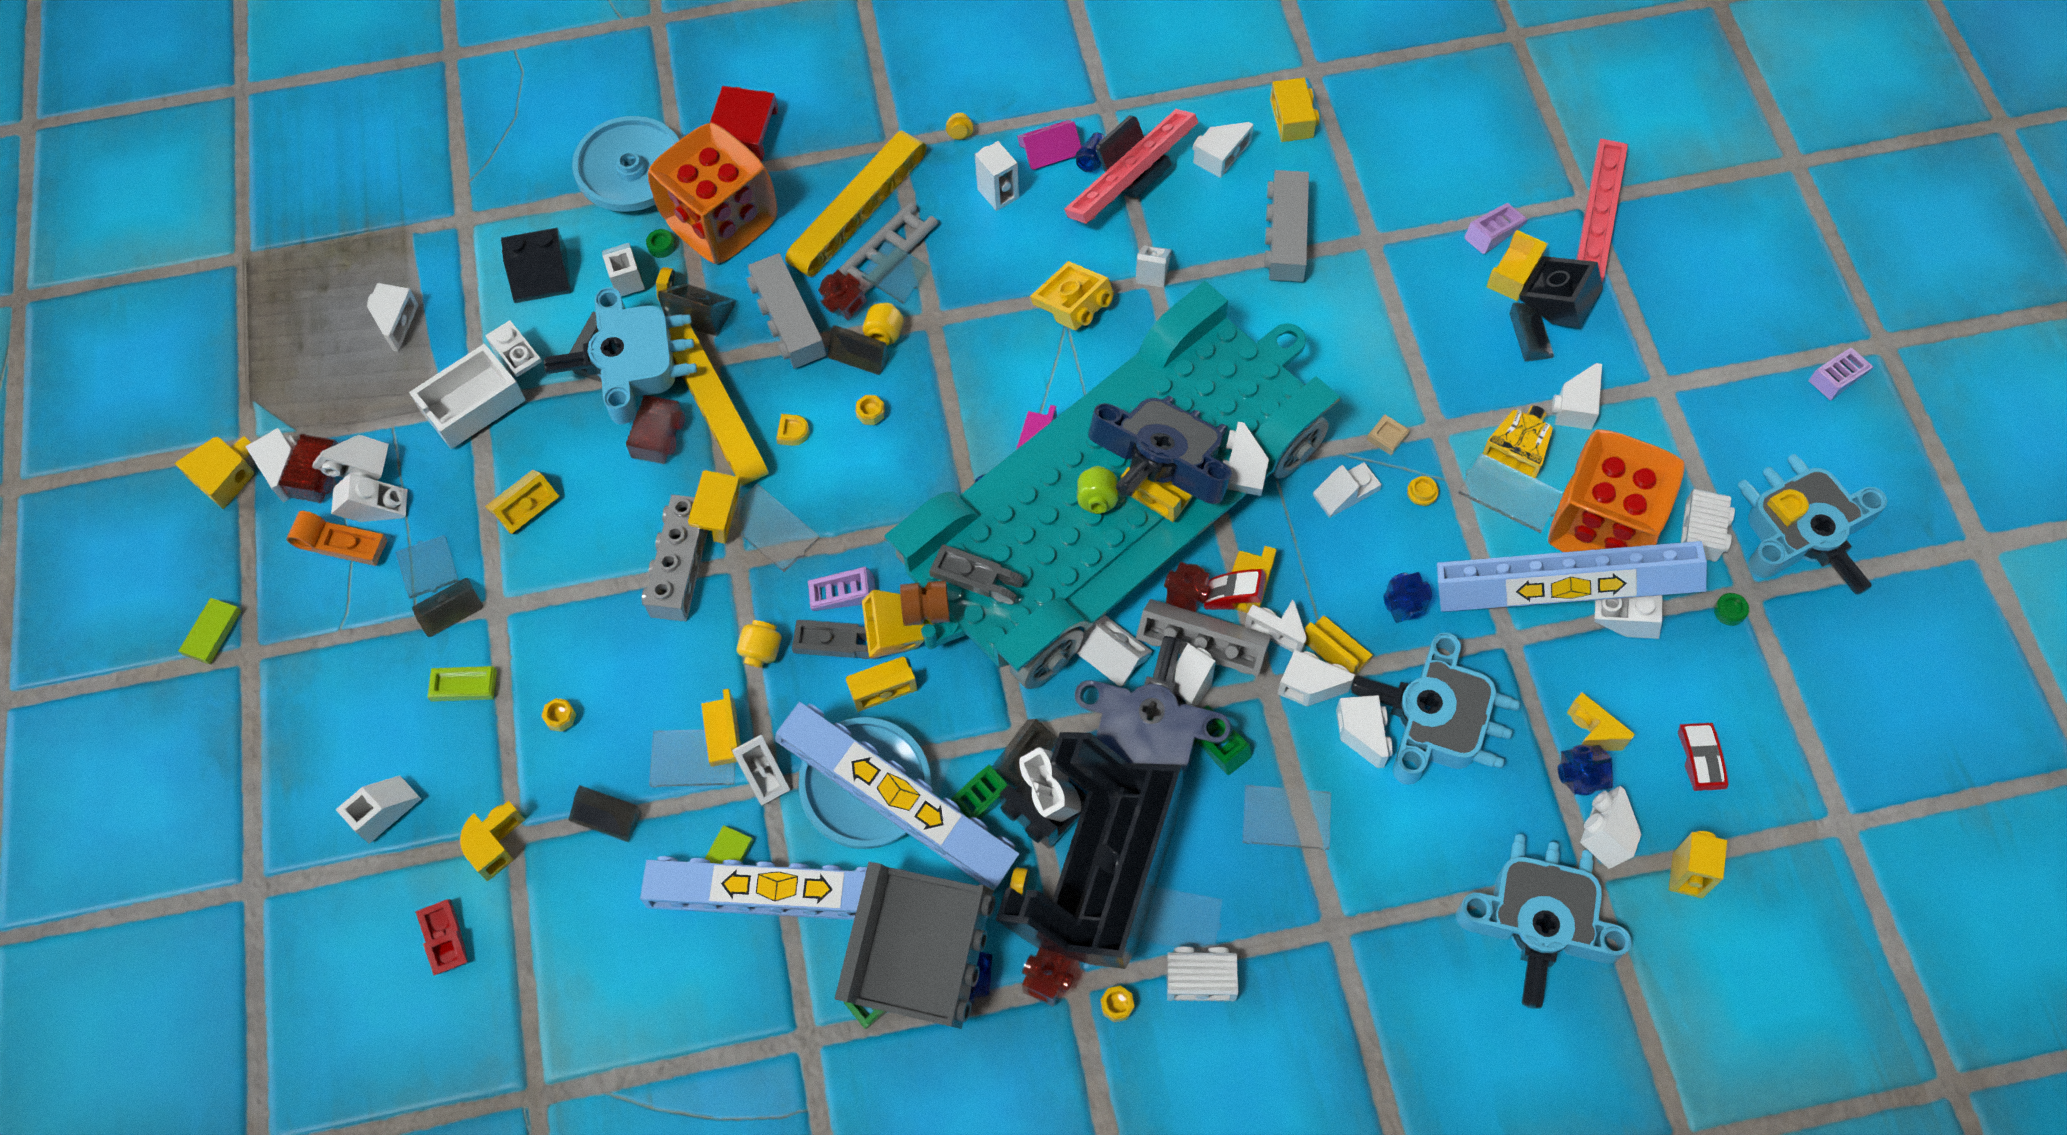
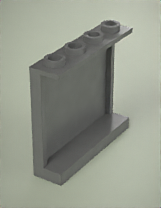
[835,862,995,1029]

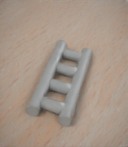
[833,202,938,297]

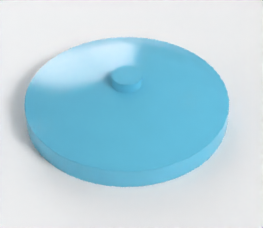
[572,116,679,212]
[798,717,931,849]

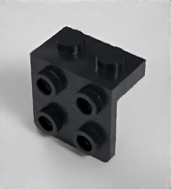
[1096,115,1172,198]
[999,779,1087,849]

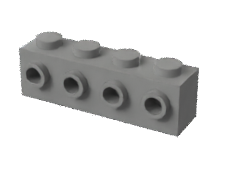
[1264,170,1309,282]
[746,253,826,369]
[642,495,708,622]
[1136,599,1272,676]

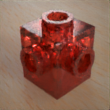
[818,269,867,321]
[1164,561,1212,612]
[1022,947,1075,1007]

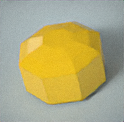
[855,395,885,425]
[541,698,576,732]
[1100,986,1135,1023]

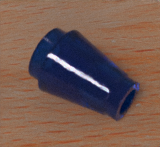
[1076,132,1105,172]

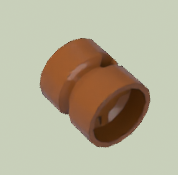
[900,580,950,626]

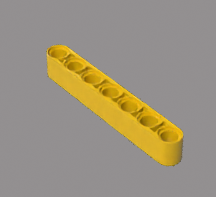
[785,130,927,277]
[669,324,769,487]

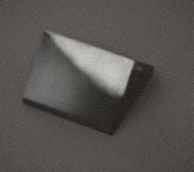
[658,283,736,337]

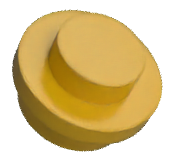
[946,113,973,140]
[1407,476,1438,506]

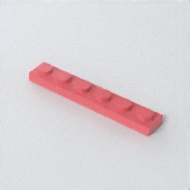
[1064,109,1198,224]
[1576,138,1628,282]

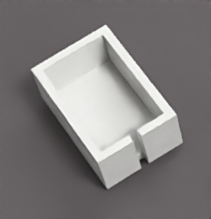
[409,343,526,449]

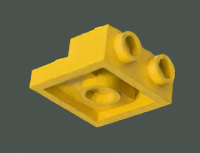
[1030,261,1114,331]

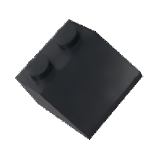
[501,227,571,303]
[1519,256,1603,328]

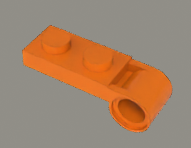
[286,511,388,566]

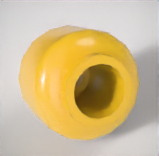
[862,303,904,347]
[736,620,782,668]

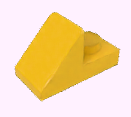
[1567,692,1635,752]

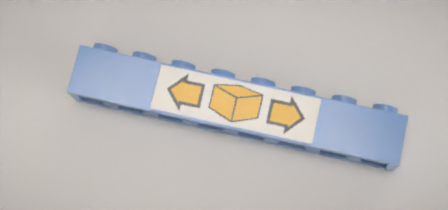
[1437,541,1707,612]
[775,701,1019,890]
[640,856,906,920]

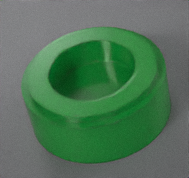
[646,229,676,258]
[1714,593,1749,626]

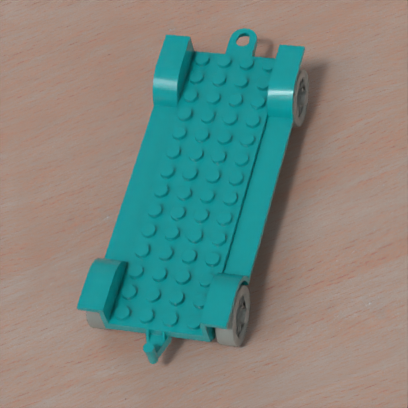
[884,281,1341,689]

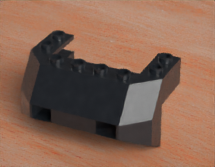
[996,732,1184,969]

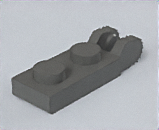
[929,544,1024,605]
[792,620,880,660]

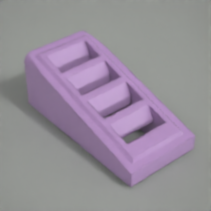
[1465,203,1528,254]
[1809,347,1873,401]
[808,567,876,611]

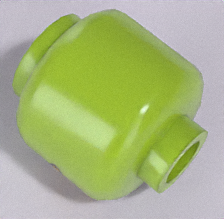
[1077,466,1118,514]

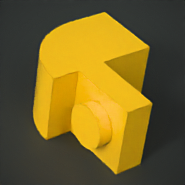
[460,801,525,882]

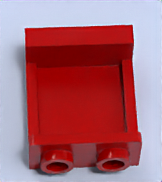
[710,86,778,162]

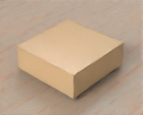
[1367,415,1410,456]

